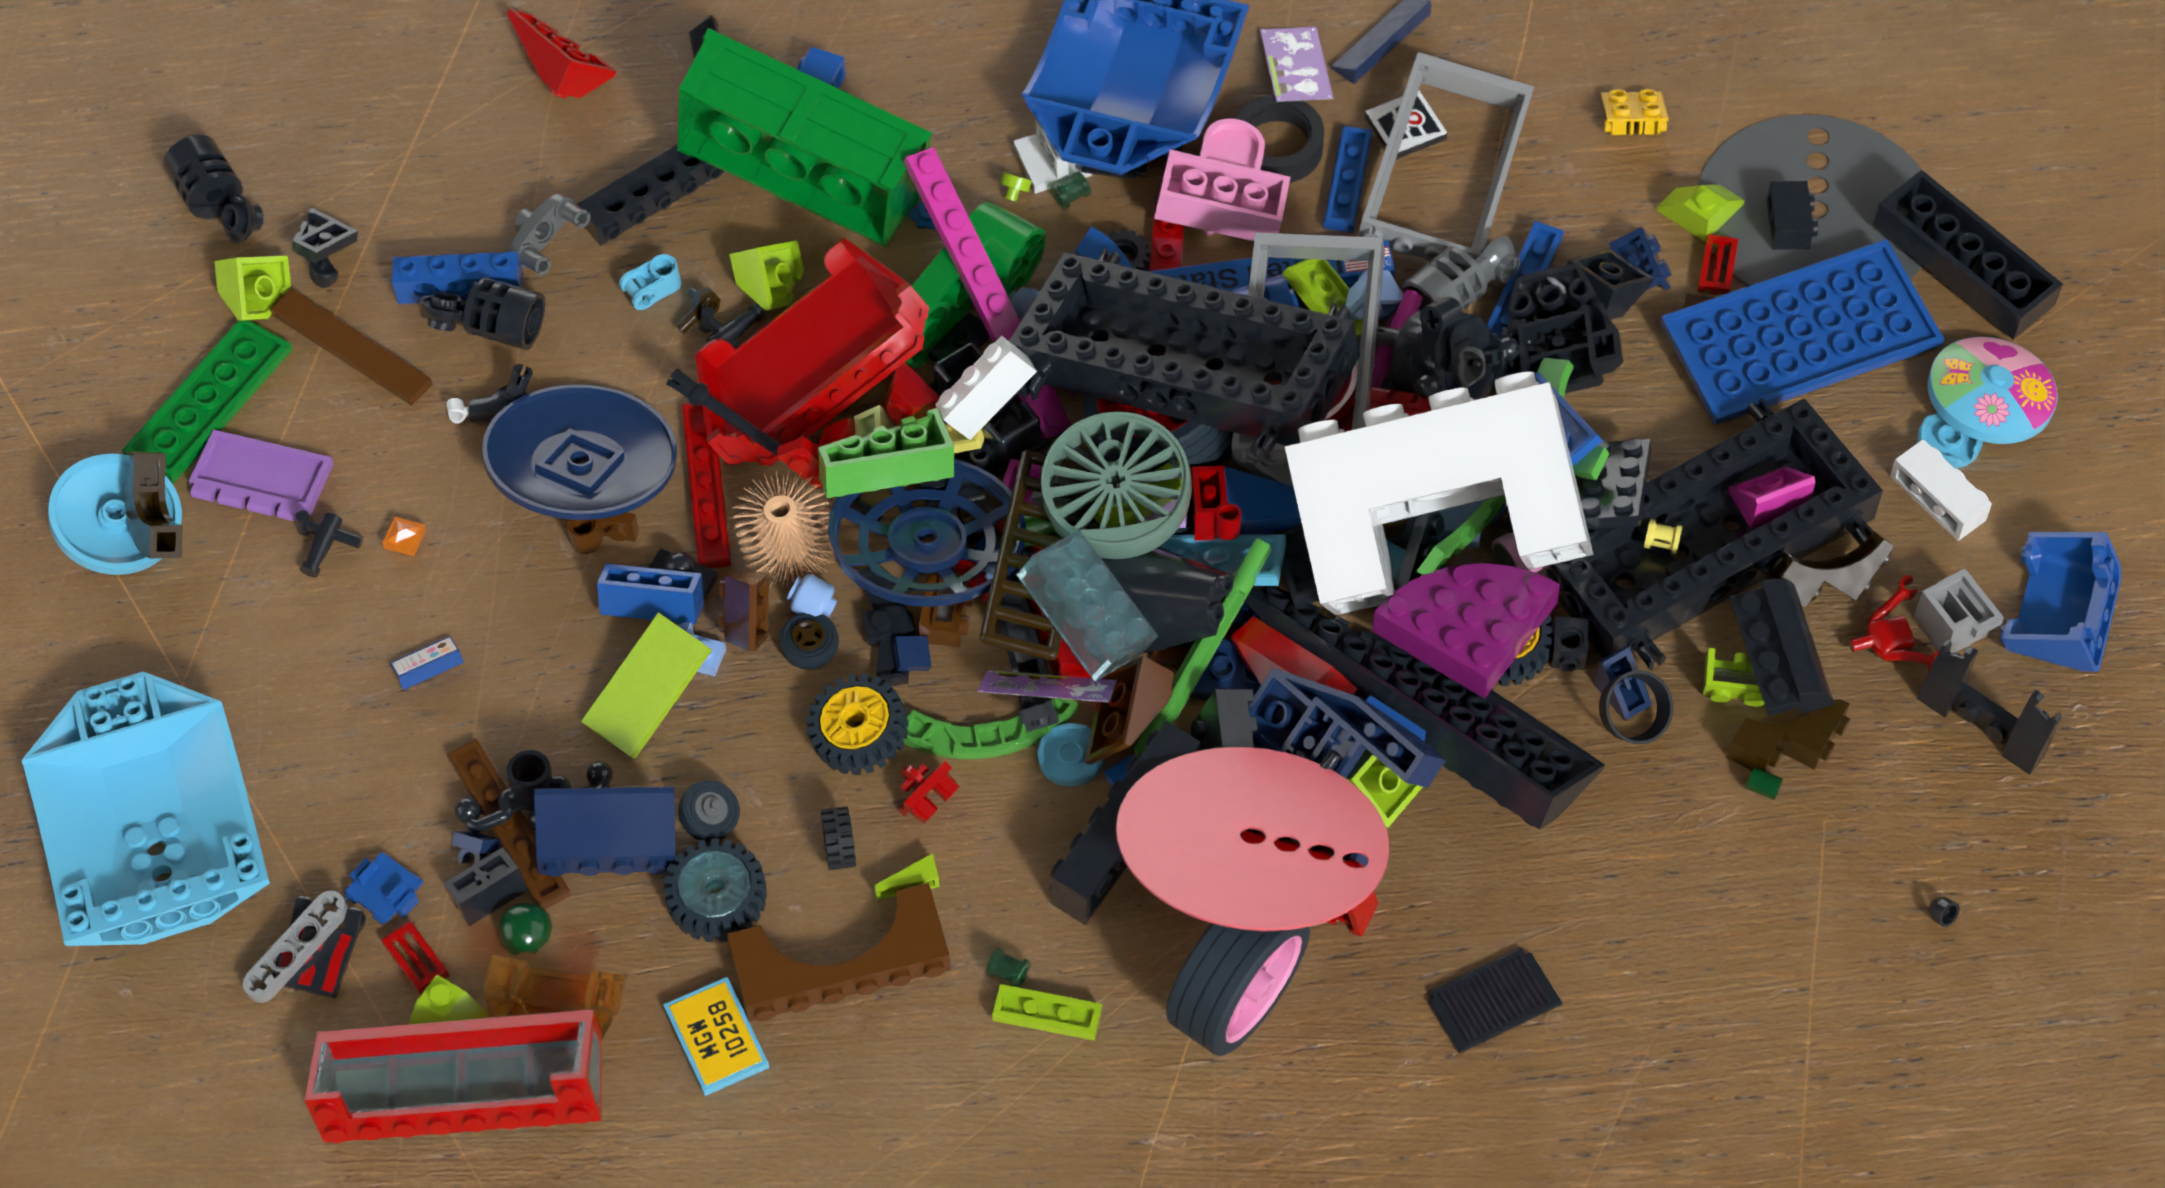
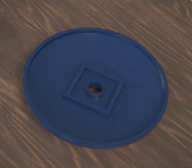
[482,385,677,520]

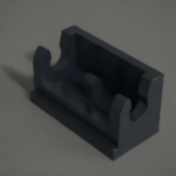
[444,847,528,926]

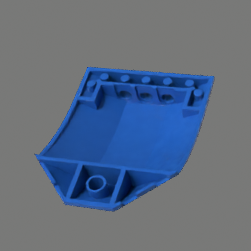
[1021,0,1249,175]

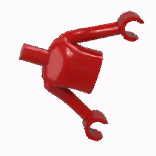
[1849,575,1939,671]

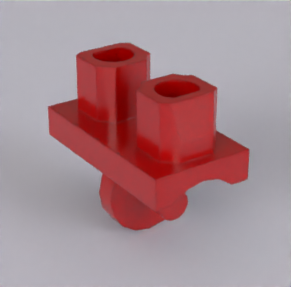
[898,761,959,824]

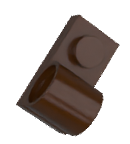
[567,512,639,554]

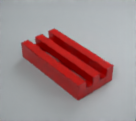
[1698,234,1739,295]
[381,921,449,995]

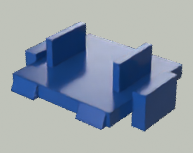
[345,852,424,925]

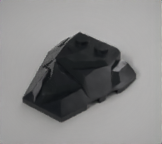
[1496,263,1624,393]

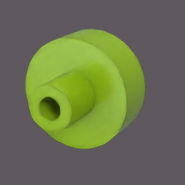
[1000,172,1032,202]

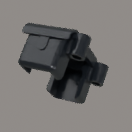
[928,342,1051,477]

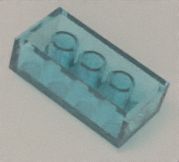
[1016,530,1158,681]

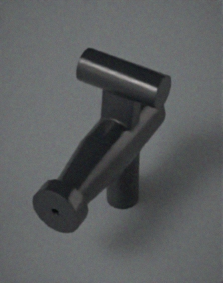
[700,303,765,349]
[296,510,363,577]

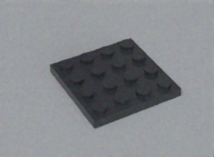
[1507,438,1652,533]

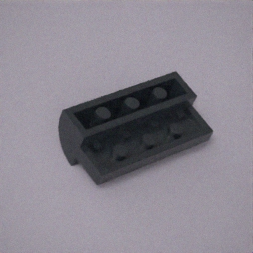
[1730,579,1834,716]

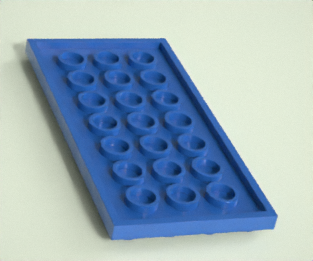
[1660,239,1945,425]

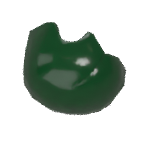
[497,903,553,956]

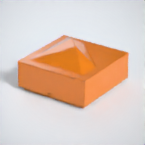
[382,517,426,557]

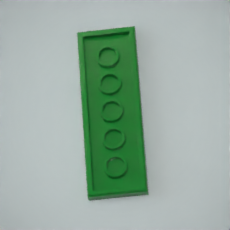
[122,320,293,484]

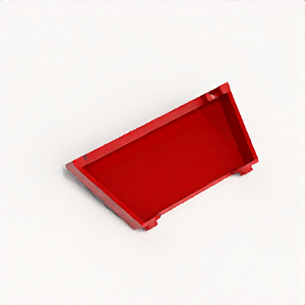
[695,237,929,466]

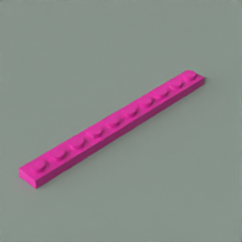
[903,147,1072,441]

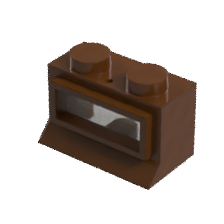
[919,573,974,647]

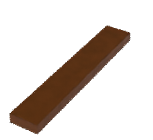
[270,289,433,406]
[447,739,571,909]

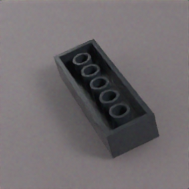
[1873,169,2063,340]
[1050,721,1200,926]

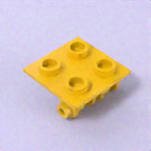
[1601,89,1669,135]

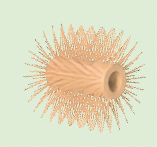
[732,471,834,589]

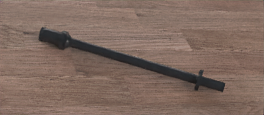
[666,368,884,522]

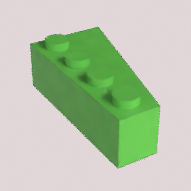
[818,408,954,498]

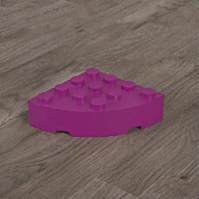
[1373,563,1560,699]

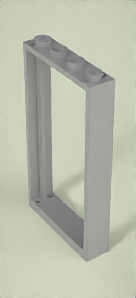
[1358,52,1534,262]
[1231,233,1385,466]

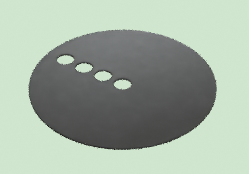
[1698,115,1922,287]

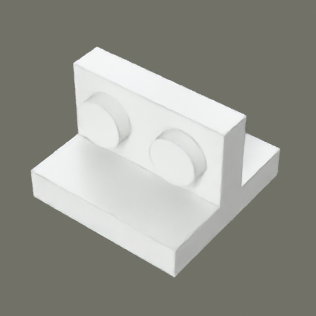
[1013,119,1092,193]

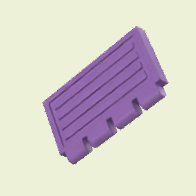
[189,429,334,522]

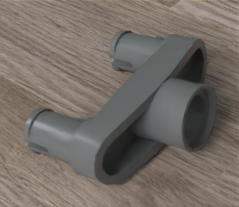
[509,193,591,275]

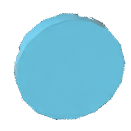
[1917,412,1983,468]
[1037,723,1104,787]

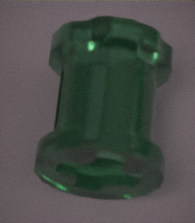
[1051,171,1092,210]
[986,947,1031,988]

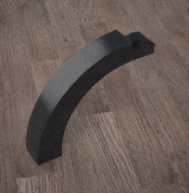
[998,580,1059,732]

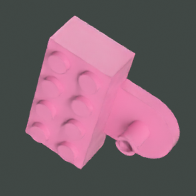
[1154,119,1290,241]

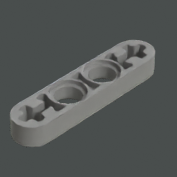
[243,891,348,1003]

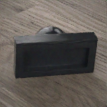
[648,548,718,601]

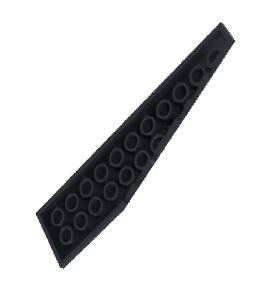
[1244,586,1605,830]

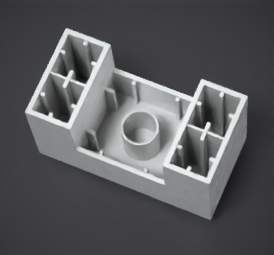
[1285,372,1594,615]

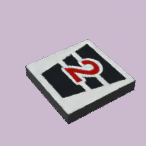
[1365,91,1447,159]

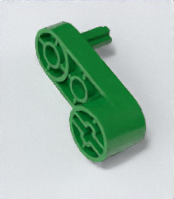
[905,201,1047,369]

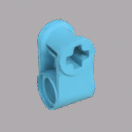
[619,254,682,310]

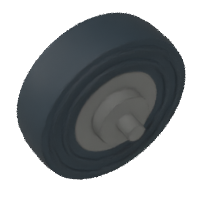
[678,780,740,842]

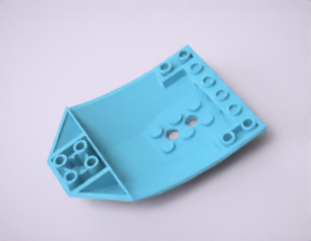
[21,671,270,946]

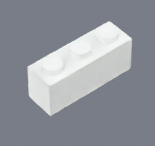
[935,336,1037,440]
[1890,439,1992,541]

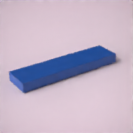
[1323,126,1373,233]

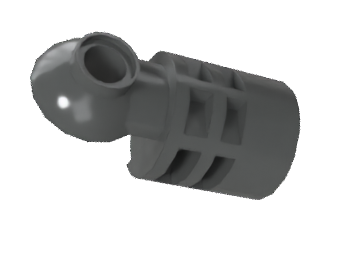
[1400,236,1520,310]

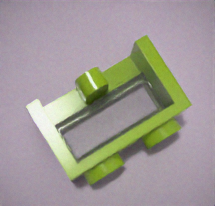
[1703,648,1764,707]

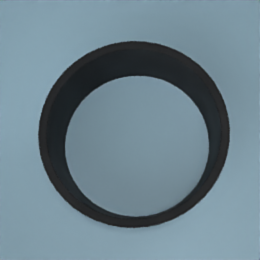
[1599,670,1673,744]

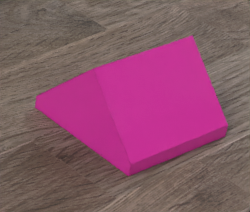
[1728,466,1816,529]

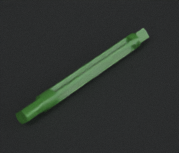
[1134,538,1272,756]

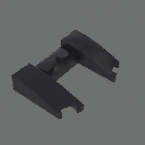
[1917,640,2062,775]

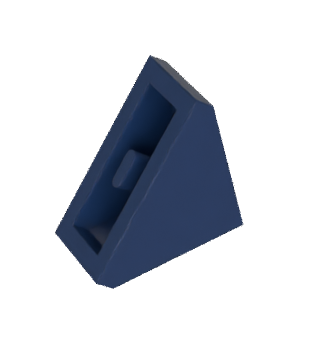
[1595,646,1653,720]

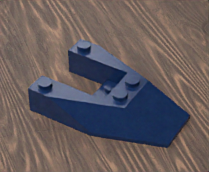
[1248,668,1446,866]

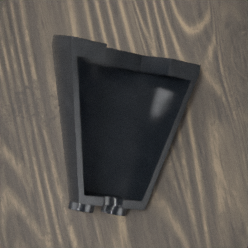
[1089,547,1234,661]

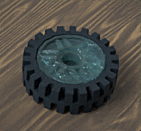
[664,838,767,942]

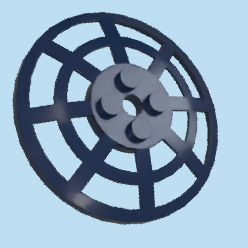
[828,459,1026,607]

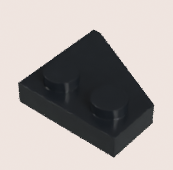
[292,208,358,263]

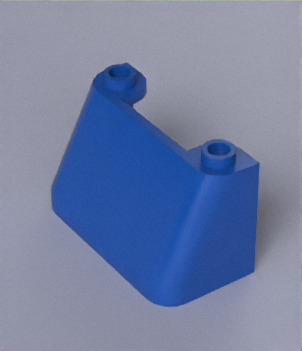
[2000,532,2121,672]

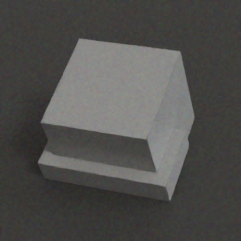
[1913,568,2004,653]

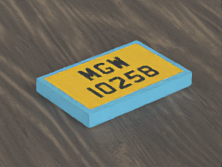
[663,977,769,1096]

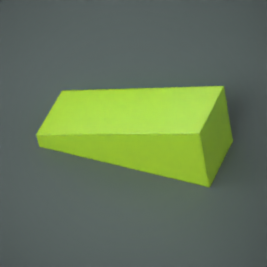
[874,853,940,900]

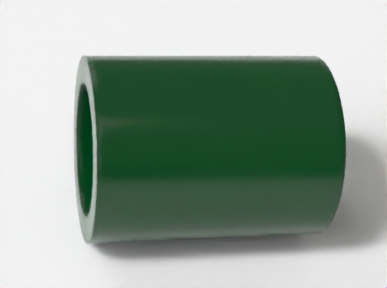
[1746,767,1783,800]

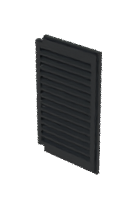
[1428,947,1563,1054]

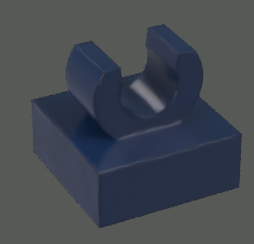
[451,831,501,865]

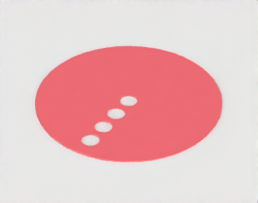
[1116,747,1389,931]

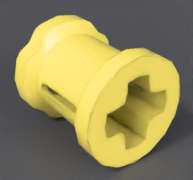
[1644,519,1683,554]

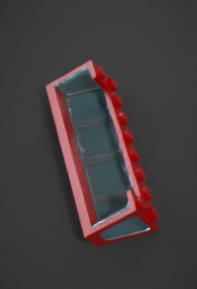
[305,1010,602,1143]

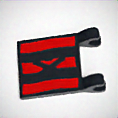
[272,895,366,999]

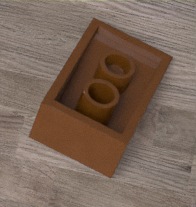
[719,571,769,651]
[1085,656,1174,765]

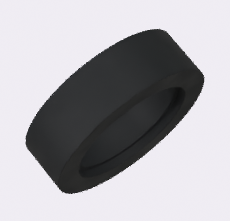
[1235,95,1324,183]

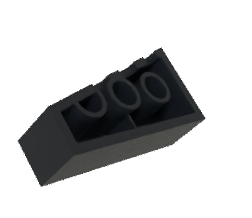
[1191,689,1263,836]

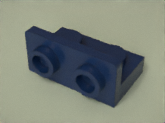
[1609,227,1672,291]

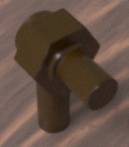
[675,287,721,335]

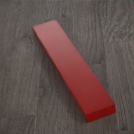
[682,403,732,569]

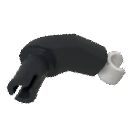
[446,364,533,423]

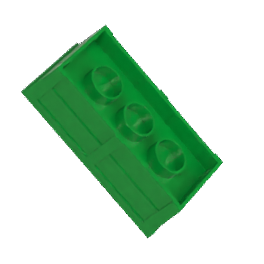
[677,28,932,248]

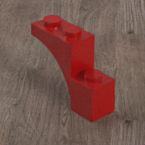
[777,417,855,490]

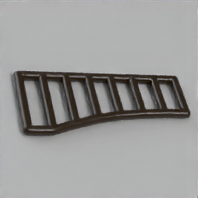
[979,449,1120,660]

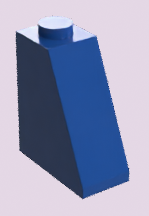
[1224,468,1302,535]

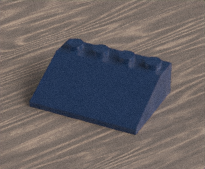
[534,787,676,877]

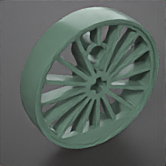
[1041,412,1192,559]

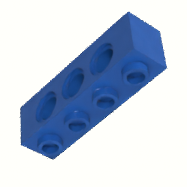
[392,252,523,304]

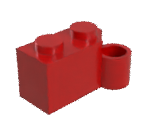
[1191,466,1242,541]

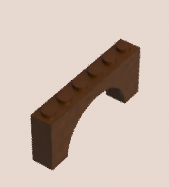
[727,883,951,1021]

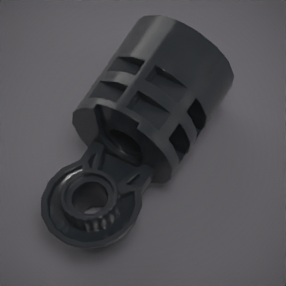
[163,134,264,243]
[419,277,545,350]

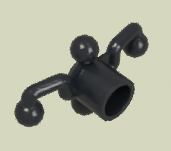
[454,750,613,833]

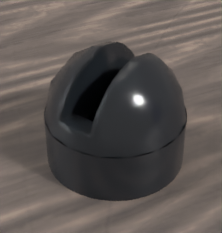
[1928,897,1960,927]

